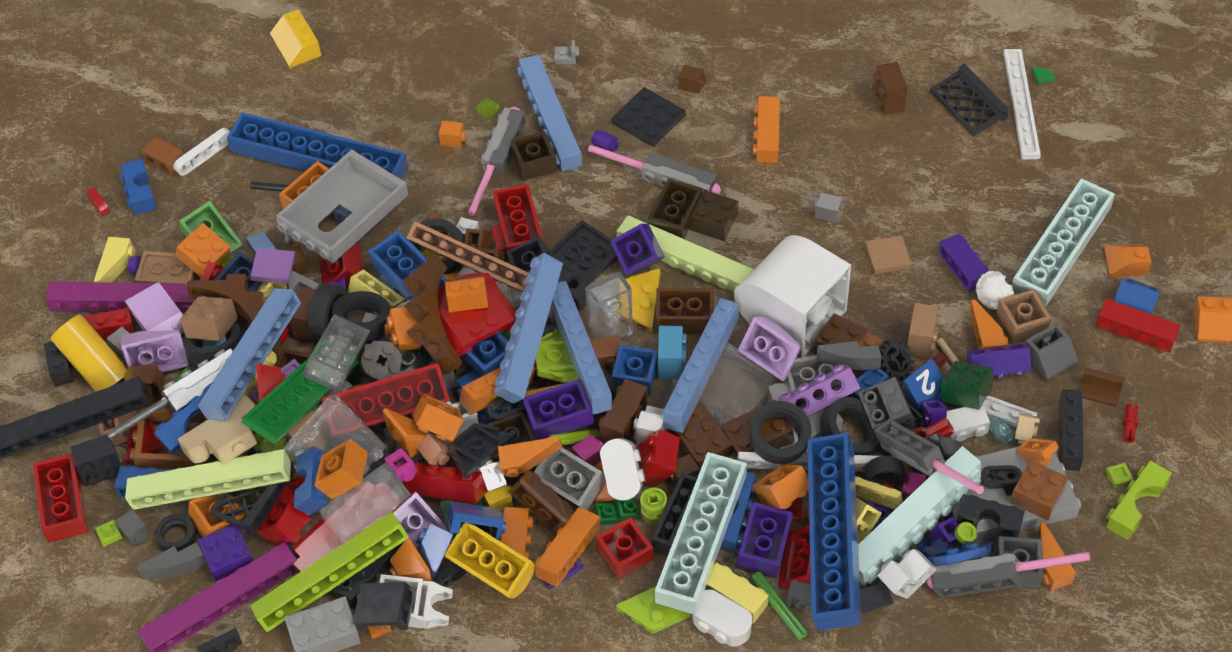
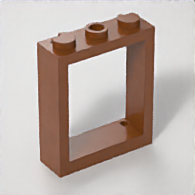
[131,407,210,470]

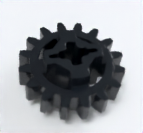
[879,339,915,382]

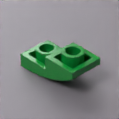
[594,498,640,525]

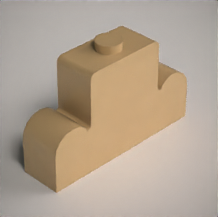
[177,396,257,464]

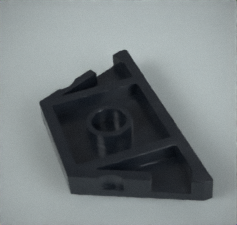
[448,423,517,479]

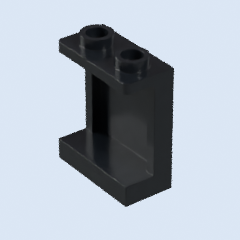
[353,582,415,631]

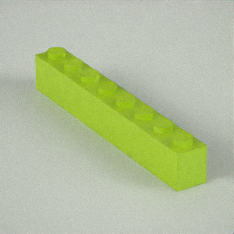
[250,511,409,632]

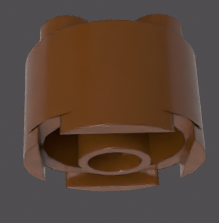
[125,364,165,407]

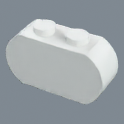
[600,438,645,500]
[692,590,752,646]

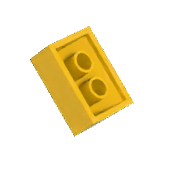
[270,9,321,68]

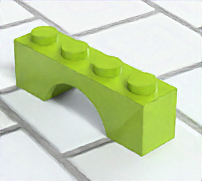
[1106,460,1172,540]

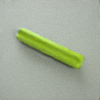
[547,429,600,445]

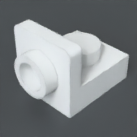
[477,460,507,492]

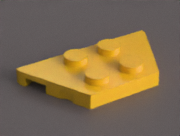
[616,269,661,332]

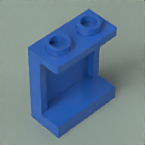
[446,501,506,540]

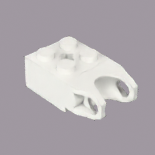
[380,574,453,629]

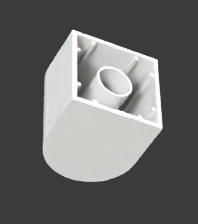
[734,235,851,358]

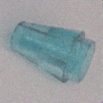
[989,417,1015,445]

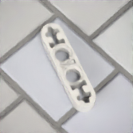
[173,128,230,176]

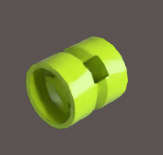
[640,488,667,525]

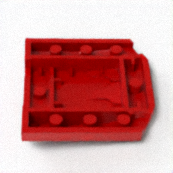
[437,273,516,357]

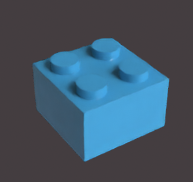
[658,326,686,380]

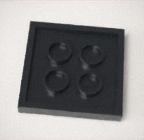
[611,87,686,147]
[549,220,618,283]

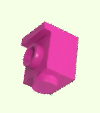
[384,448,417,483]
[902,471,926,500]

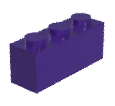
[938,233,990,292]
[966,344,1031,378]

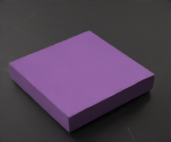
[250,248,295,284]

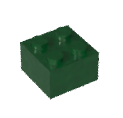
[941,361,993,410]

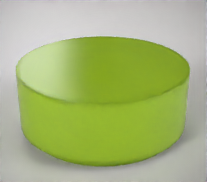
[955,522,977,544]

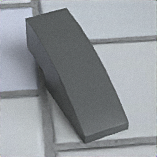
[817,341,881,370]
[137,542,207,579]

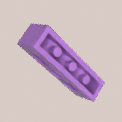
[777,364,860,425]

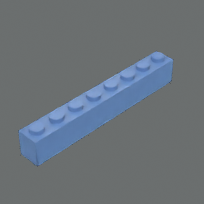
[517,55,582,171]
[494,253,563,404]
[551,281,612,414]
[198,288,301,421]
[663,298,739,433]

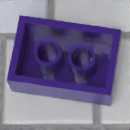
[523,379,594,440]
[736,502,793,578]

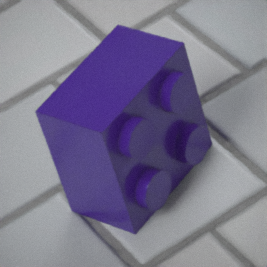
[610,223,665,275]
[198,525,253,582]

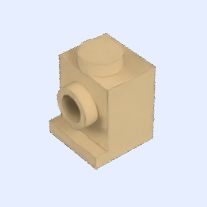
[1015,413,1040,444]

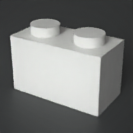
[947,405,990,441]

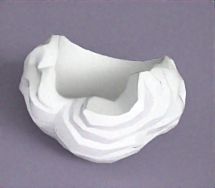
[976,271,1014,310]

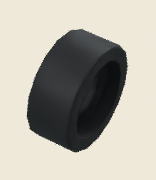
[865,456,905,487]
[155,514,197,552]

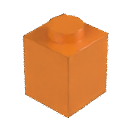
[439,121,467,148]

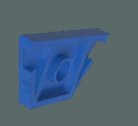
[925,540,995,565]

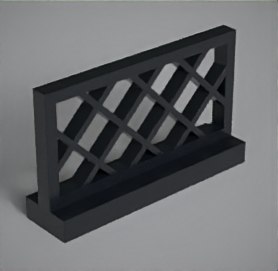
[930,63,1008,136]
[209,448,296,537]

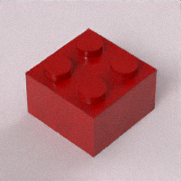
[637,429,680,488]
[596,517,654,580]

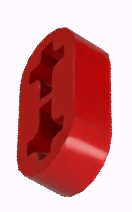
[86,187,110,217]
[491,225,506,253]

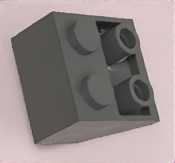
[1025,323,1078,380]
[858,377,914,429]

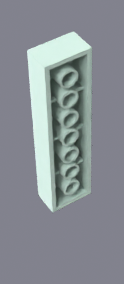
[1012,179,1115,307]
[858,446,981,588]
[655,452,747,615]

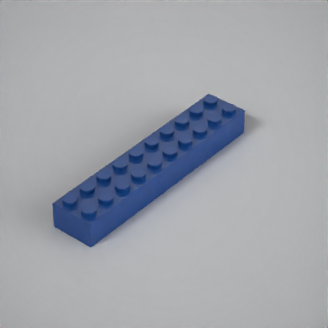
[227,112,408,180]
[368,230,509,377]
[808,433,861,631]

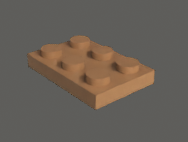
[135,251,195,284]

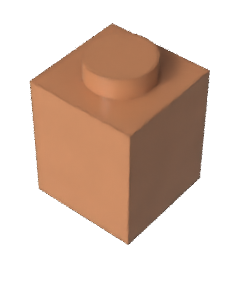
[417,433,451,466]

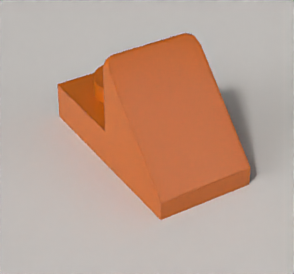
[1016,438,1059,466]

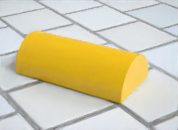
[50,314,128,391]
[444,522,534,599]

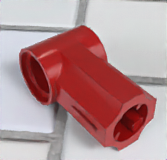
[913,417,954,440]

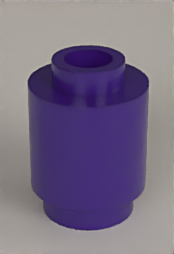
[591,130,619,152]

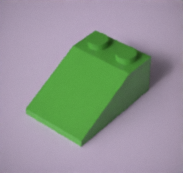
[179,201,243,254]

